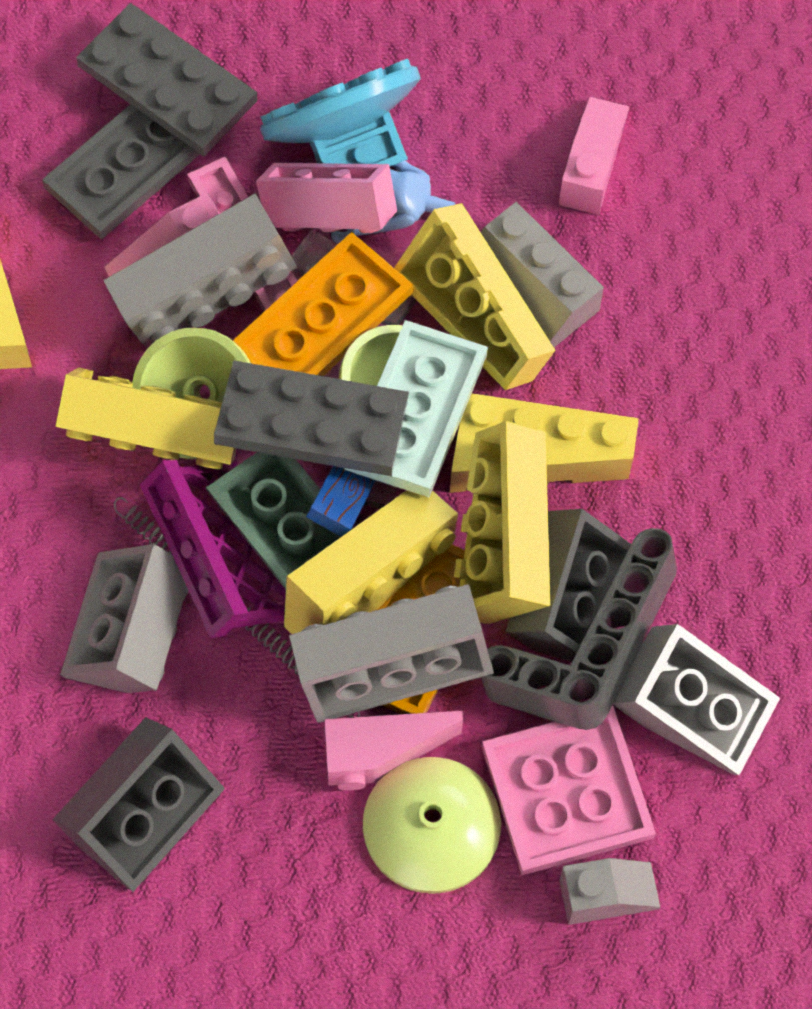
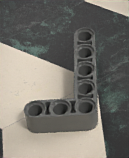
[481,528,677,730]

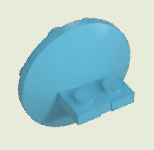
[259,59,421,167]

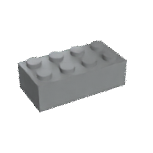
[103,193,297,349]
[289,584,494,723]

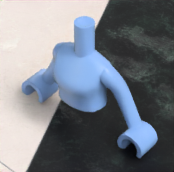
[331,160,456,245]

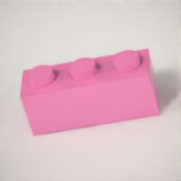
[256,163,397,233]

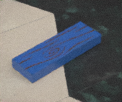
[306,466,376,537]

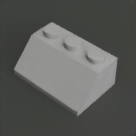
[480,202,604,347]
[60,544,188,693]

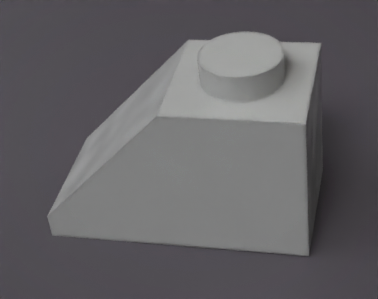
[559,858,660,925]

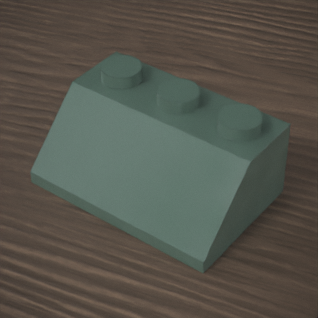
[206,452,353,589]

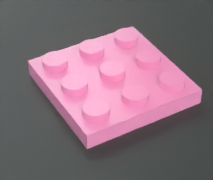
[482,706,656,875]

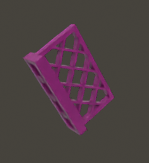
[140,460,286,638]

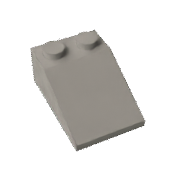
[613,624,780,775]

